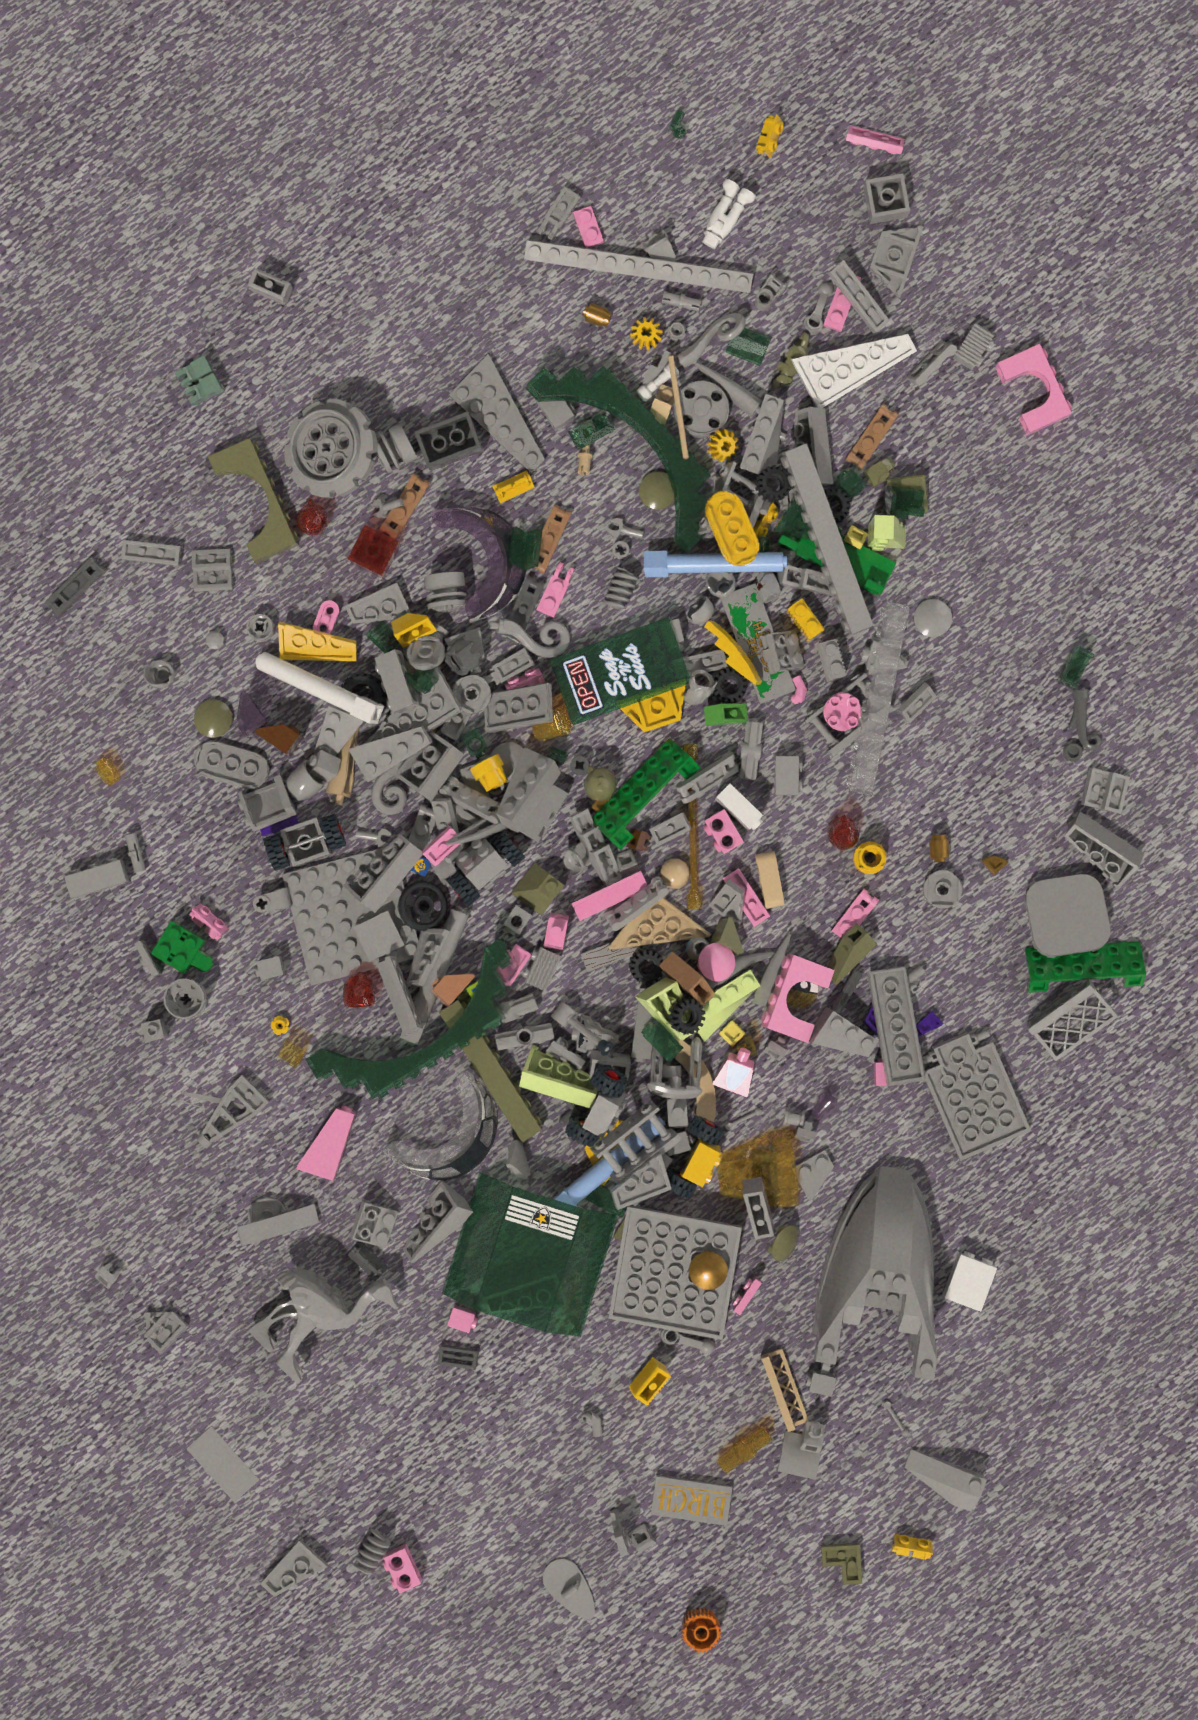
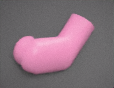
[791,675,807,704]

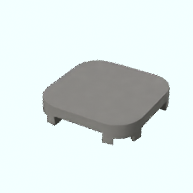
[1024,874,1110,958]

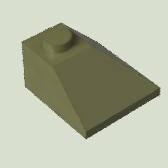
[511,862,565,916]

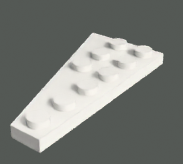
[791,334,917,408]

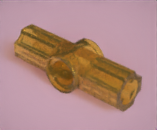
[716,1425,773,1474]

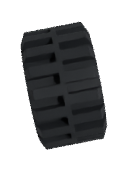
[340,672,388,722]

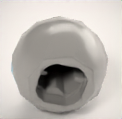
[686,937,709,961]

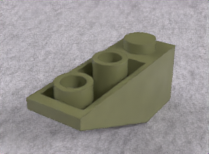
[827,923,877,985]

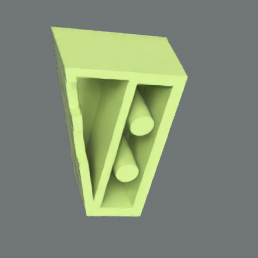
[635,977,696,1040]

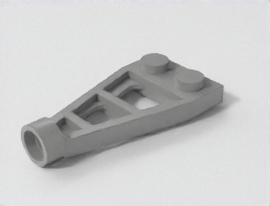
[196,1075,270,1149]

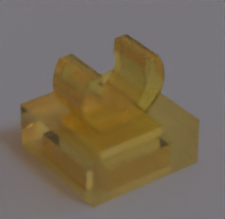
[736,1035,758,1056]

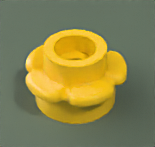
[271,1016,289,1035]

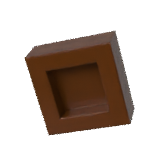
[626,829,651,851]

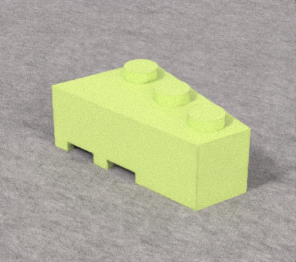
[868,515,906,551]

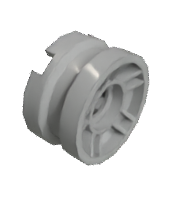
[246,614,275,642]

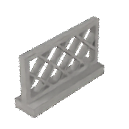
[1027,979,1118,1061]

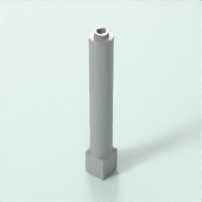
[400,906,469,1045]

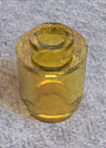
[94,757,121,786]

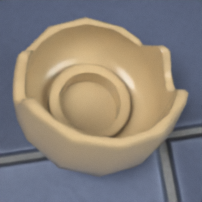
[660,858,690,889]

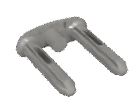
[647,1033,703,1099]

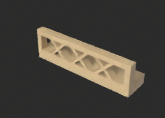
[761,1348,809,1432]

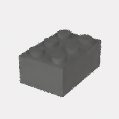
[415,411,484,471]

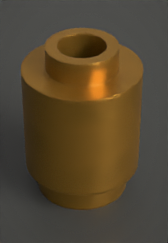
[583,303,612,327]
[929,835,949,862]

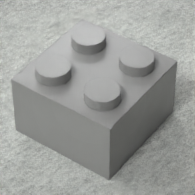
[863,173,910,224]

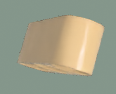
[755,851,785,909]

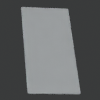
[187,1427,259,1502]

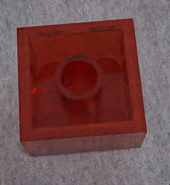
[348,525,401,579]

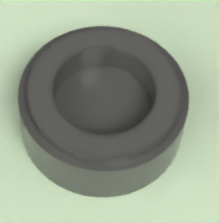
[1062,743,1083,762]

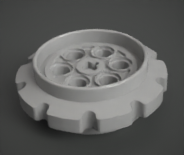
[284,399,377,499]

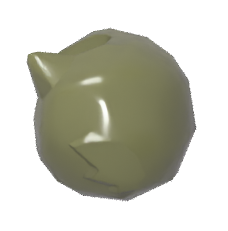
[584,765,616,801]

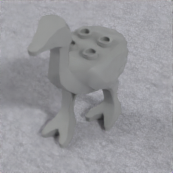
[248,1268,399,1384]

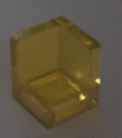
[278,1040,307,1068]

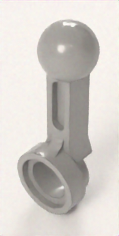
[803,282,833,335]
[660,1329,714,1354]

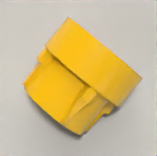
[470,754,508,792]
[853,841,886,874]

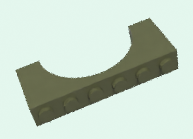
[208,438,299,564]

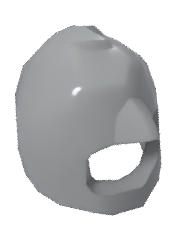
[286,760,324,801]

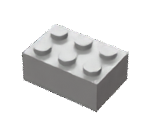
[394,731,464,801]

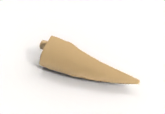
[326,728,359,806]

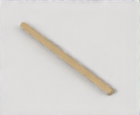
[668,356,689,459]

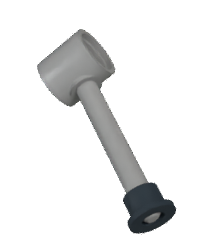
[551,1001,613,1056]

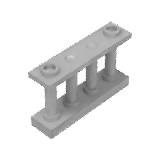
[698,461,771,534]
[804,673,894,757]
[590,1100,681,1184]

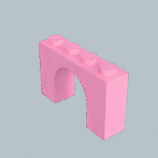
[995,344,1072,436]
[761,953,835,1043]

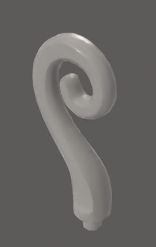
[674,313,745,368]
[489,618,570,658]
[372,760,407,815]

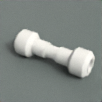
[637,363,679,401]

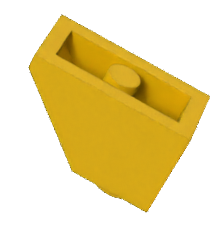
[391,613,437,648]

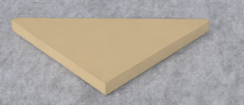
[608,891,711,950]

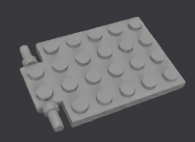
[922,1030,1031,1161]

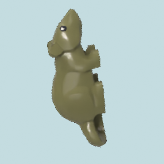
[772,332,809,388]

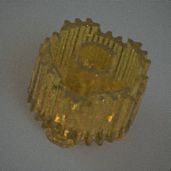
[532,706,572,742]

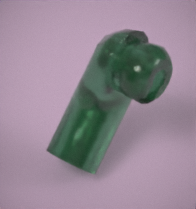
[670,110,686,139]

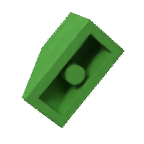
[704,704,748,726]

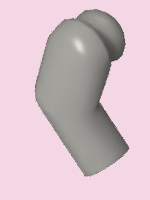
[907,965,926,994]
[581,1411,603,1437]

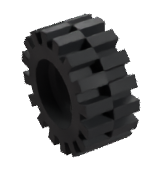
[755,465,792,503]
[824,488,851,524]
[713,668,747,704]
[629,947,664,985]
[668,997,706,1035]

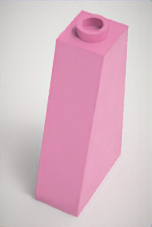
[296,1105,356,1181]

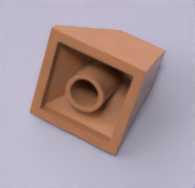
[431,974,475,1007]

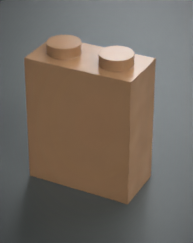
[659,952,715,1006]

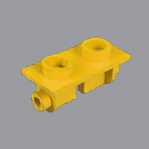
[756,114,784,158]
[492,470,535,504]
[753,503,779,542]
[892,1534,933,1560]

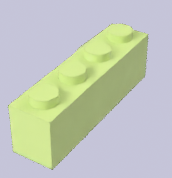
[688,969,760,1042]
[519,1045,598,1109]

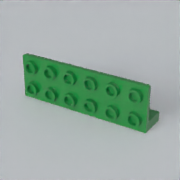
[777,511,896,597]
[592,738,701,850]
[1025,941,1146,993]

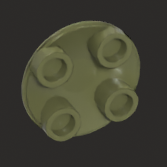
[639,472,677,510]
[194,700,232,738]
[768,1225,799,1261]

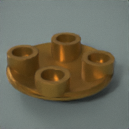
[689,1250,728,1290]

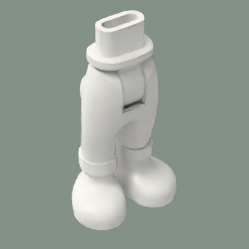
[702,179,756,249]

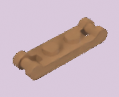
[846,403,899,470]
[379,472,431,541]
[527,504,572,574]

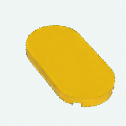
[705,491,759,566]

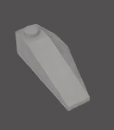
[403,1181,473,1263]
[904,1449,987,1512]

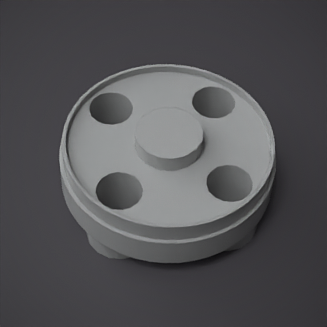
[674,381,729,438]

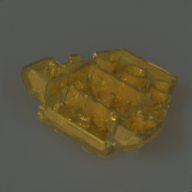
[717,1129,799,1208]

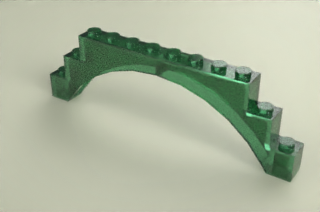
[525,366,711,553]
[305,939,515,1100]

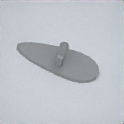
[543,1558,595,1619]

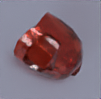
[296,499,329,537]
[827,814,860,851]
[343,972,375,1008]

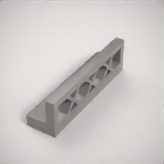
[377,956,423,1036]

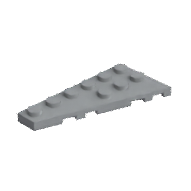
[449,354,545,474]
[365,666,463,744]

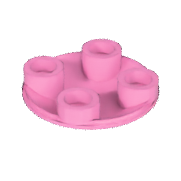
[823,692,861,731]
[697,943,735,981]

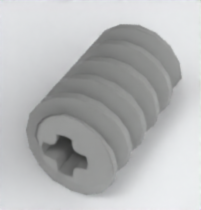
[602,567,638,610]
[353,1529,391,1575]

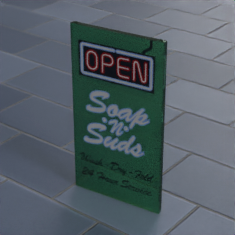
[549,617,690,726]

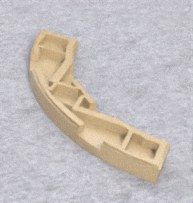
[662,1031,716,1123]

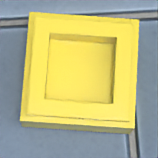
[843,525,868,549]
[719,1020,746,1047]

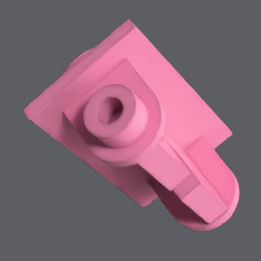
[504,668,545,690]
[189,903,229,941]

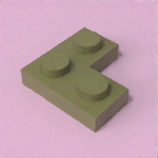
[821,1543,863,1585]

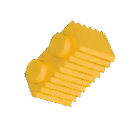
[786,598,824,642]
[629,1357,671,1405]

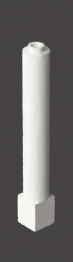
[256,652,384,724]

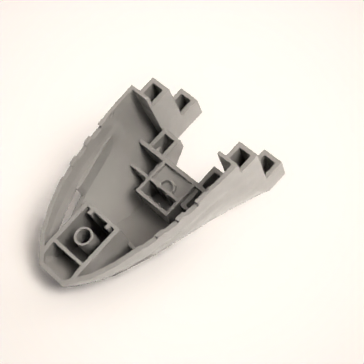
[812,1166,937,1380]

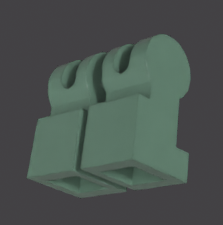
[175,355,225,406]

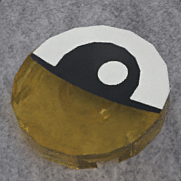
[786,981,818,1008]

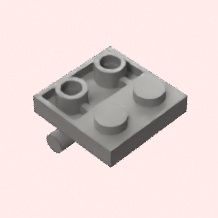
[761,630,804,675]
[349,1199,398,1248]

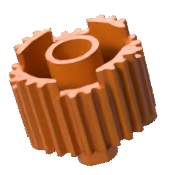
[681,1607,721,1653]

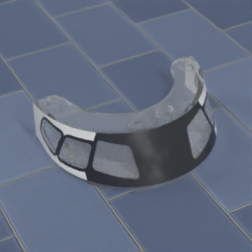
[382,1069,497,1180]

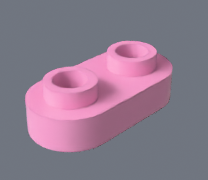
[313,600,340,634]

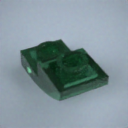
[586,1185,627,1217]

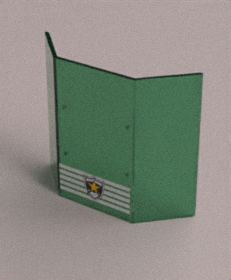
[442,1172,619,1337]

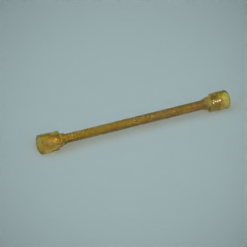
[683,744,702,909]

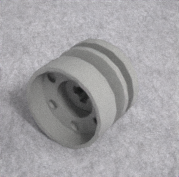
[375,423,418,474]
[424,572,467,612]
[163,978,208,1020]

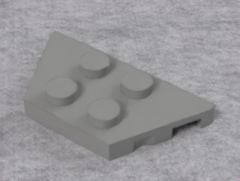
[869,226,923,298]

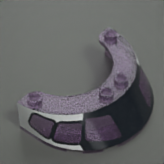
[430,506,526,624]

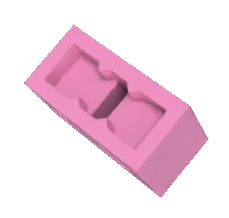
[703,809,744,854]
[382,1544,422,1593]

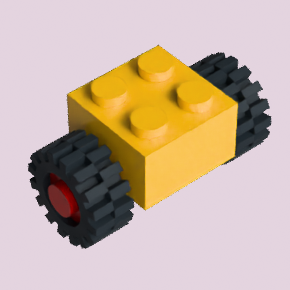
[666,1115,725,1198]

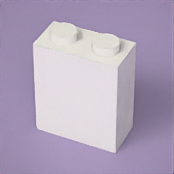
[715,784,763,831]
[942,1251,997,1312]

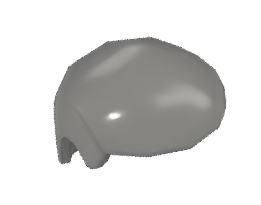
[705,572,737,598]
[686,596,714,624]
[143,660,175,689]

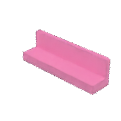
[572,871,647,921]

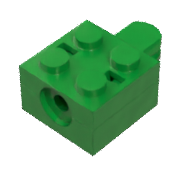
[151,921,214,974]

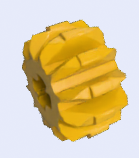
[630,317,663,351]
[706,428,740,462]

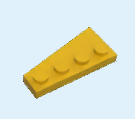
[278,621,357,661]

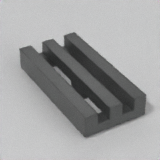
[437,1344,479,1370]

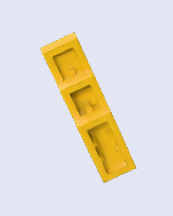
[704,621,762,685]

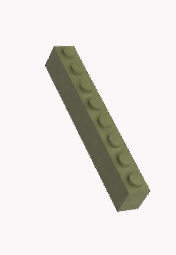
[439,1000,543,1142]

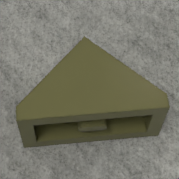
[710,916,744,956]

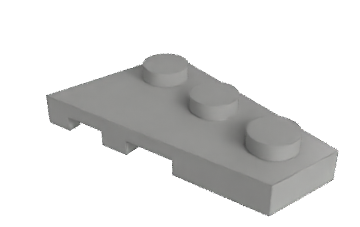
[345,583,411,624]
[406,929,450,986]
[260,1539,328,1597]

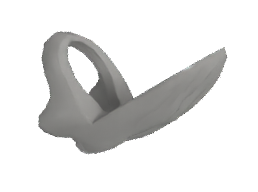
[641,230,676,261]
[684,670,717,705]
[561,842,590,876]

